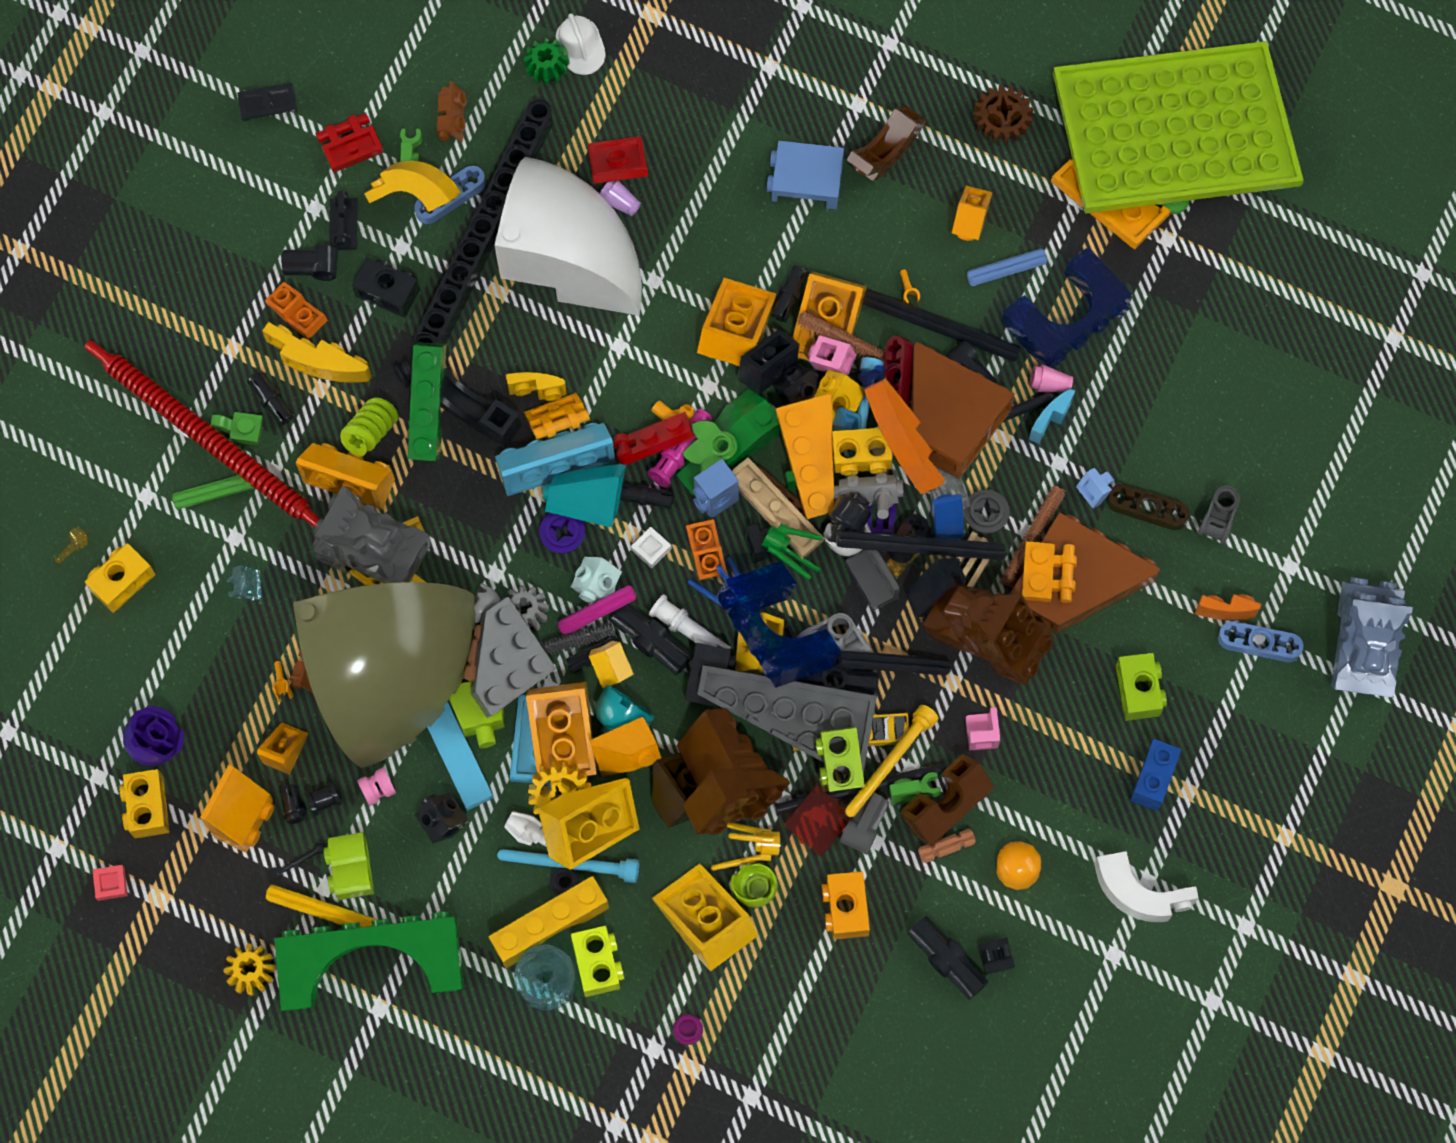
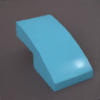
[1029,389,1075,444]

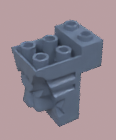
[1331,577,1413,698]

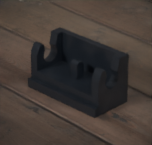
[237,83,298,121]
[906,558,966,618]

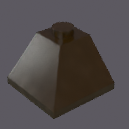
[652,753,697,828]

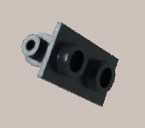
[329,191,358,250]

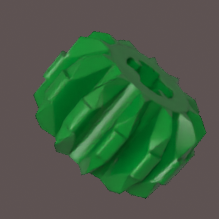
[523,37,570,86]

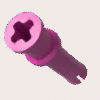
[647,409,712,487]

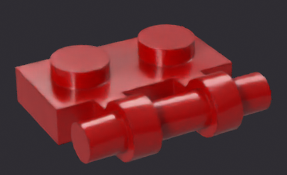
[315,113,384,173]

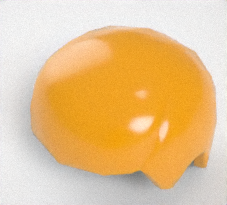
[996,841,1041,890]

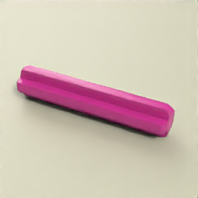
[558,585,636,635]

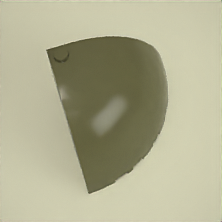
[293,582,476,768]

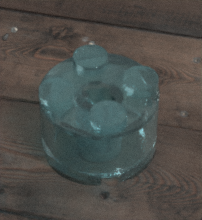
[514,944,577,1011]

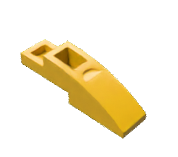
[262,322,372,383]

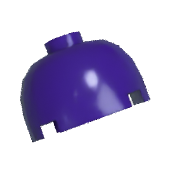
[123,706,184,767]

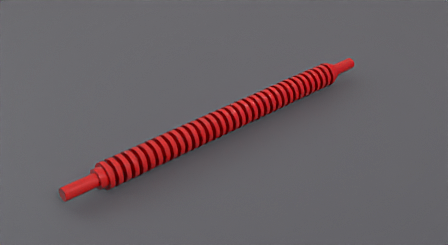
[85,340,321,528]

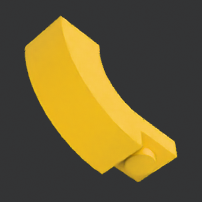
[364,161,461,212]

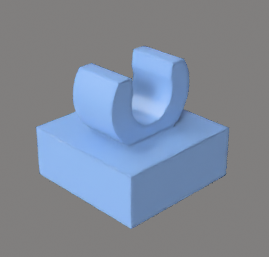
[1076,468,1115,508]

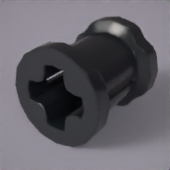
[304,780,342,816]

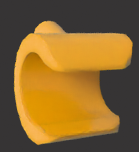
[900,269,920,304]
[272,661,293,702]

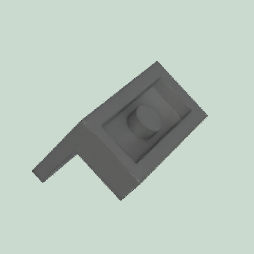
[845,549,900,611]

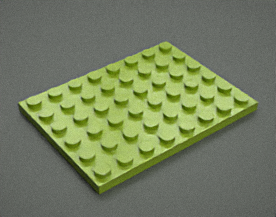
[1053,41,1304,214]

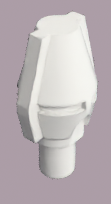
[504,811,547,847]

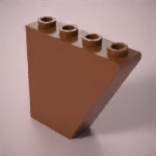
[911,342,1015,479]
[1010,512,1160,634]

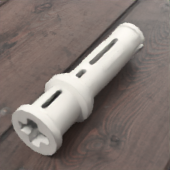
[649,594,732,649]

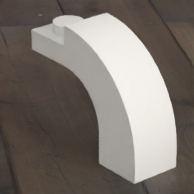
[1094,851,1199,922]

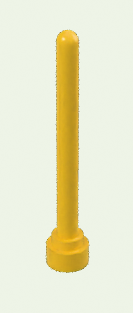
[845,705,939,817]

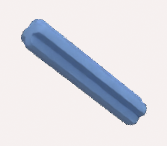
[967,248,1047,286]

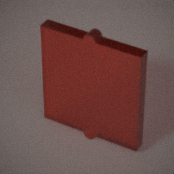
[784,785,853,856]

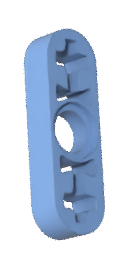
[414,166,486,224]
[1218,621,1304,662]

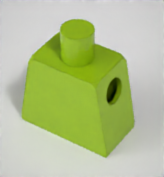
[449,681,505,748]

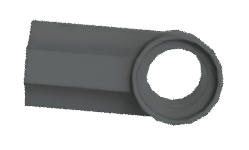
[840,793,889,855]

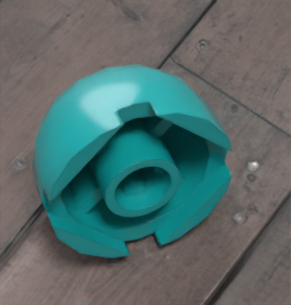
[595,685,655,733]

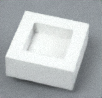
[631,527,672,568]

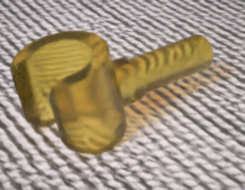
[54,527,88,564]
[886,553,921,577]

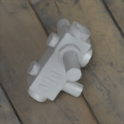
[834,469,904,519]

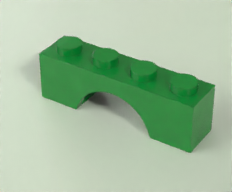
[407,342,447,461]

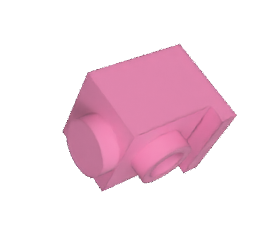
[809,335,857,376]

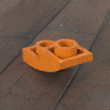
[265,282,328,340]
[686,519,727,581]
[1195,594,1261,621]

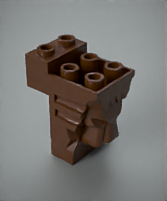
[923,578,1054,686]
[677,708,790,835]

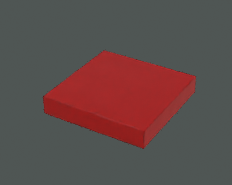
[587,136,648,184]

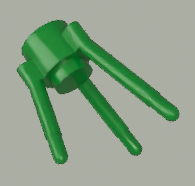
[761,523,823,580]

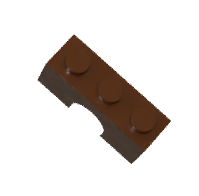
[899,754,994,846]

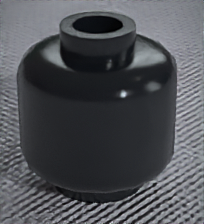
[829,492,872,532]

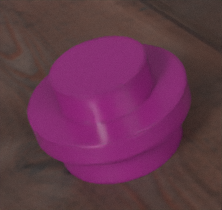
[673,1014,703,1045]

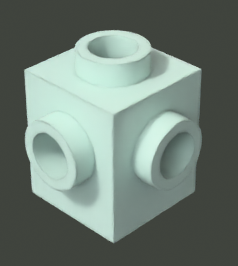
[571,557,622,604]

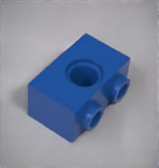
[1130,739,1182,811]

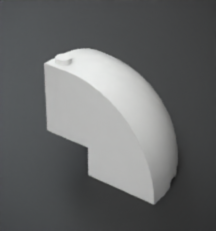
[495,157,642,315]

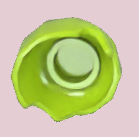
[731,863,778,908]

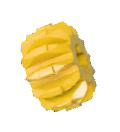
[224,943,276,996]

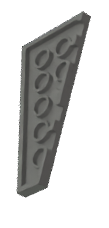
[697,665,877,776]

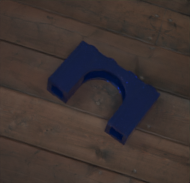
[1001,247,1133,367]
[716,561,842,688]

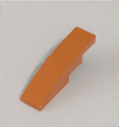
[864,378,945,494]

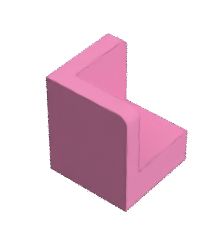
[965,707,1000,751]

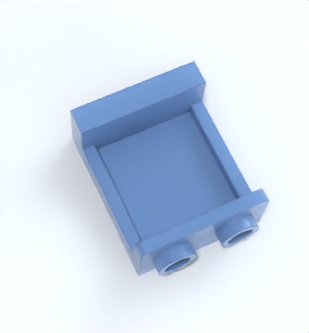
[767,141,844,210]

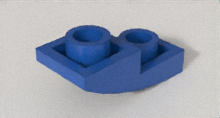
[931,494,964,540]

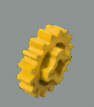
[528,761,592,815]

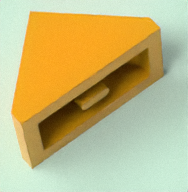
[257,723,308,775]

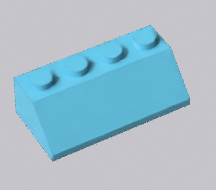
[495,423,615,496]

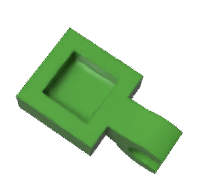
[400,129,422,162]
[211,412,264,446]
[889,772,941,806]

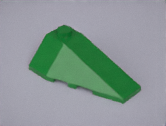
[676,389,782,498]

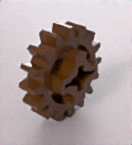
[973,85,1034,144]

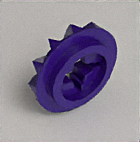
[539,513,585,555]

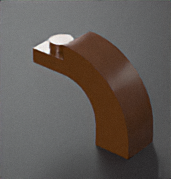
[847,105,927,181]

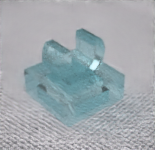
[227,565,262,601]

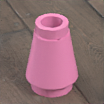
[1029,364,1073,392]

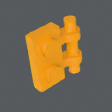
[524,393,590,440]
[1022,541,1077,603]

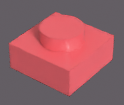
[93,865,128,901]

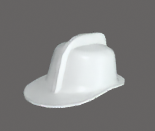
[556,13,606,75]

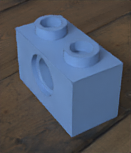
[693,459,739,519]

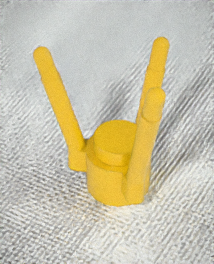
[711,822,780,871]

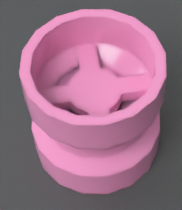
[357,767,396,806]

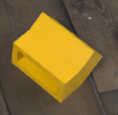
[589,641,634,689]

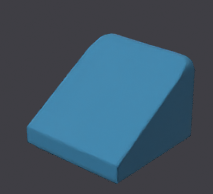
[832,407,862,441]

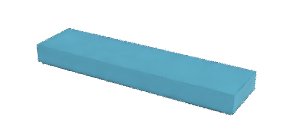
[427,702,494,811]

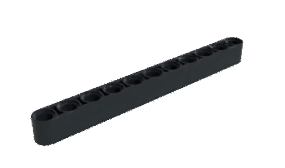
[412,99,553,348]

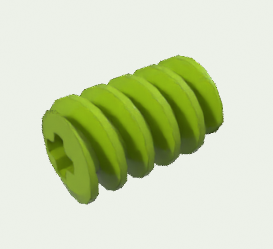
[340,397,399,457]

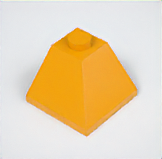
[589,717,661,776]

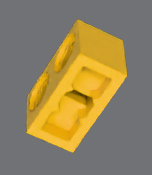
[832,428,892,476]
[119,769,170,838]

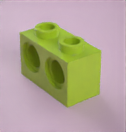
[815,726,865,792]

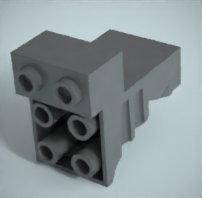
[313,486,432,583]

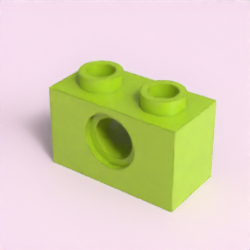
[1115,653,1167,721]

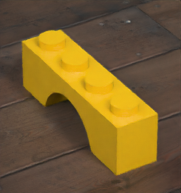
[488,876,609,969]

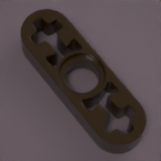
[1107,484,1190,530]

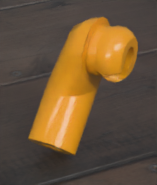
[651,400,694,421]

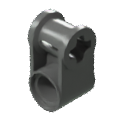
[1197,486,1240,545]

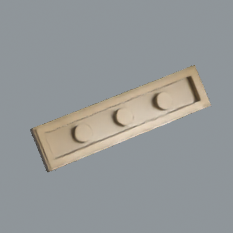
[732,458,824,559]

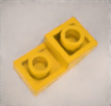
[506,372,567,401]

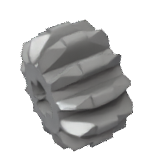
[502,585,549,631]

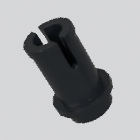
[279,784,306,824]

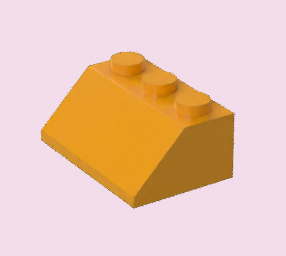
[296,443,395,510]

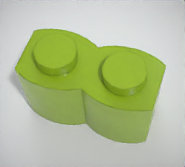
[324,832,374,900]

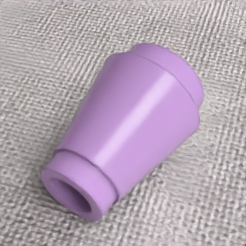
[600,180,641,217]

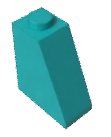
[542,464,626,527]

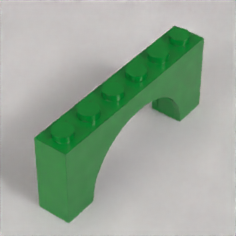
[274,912,465,1011]

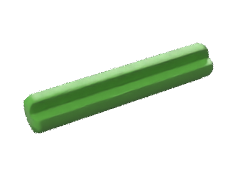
[172,476,254,510]

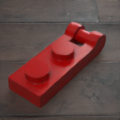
[613,412,695,465]

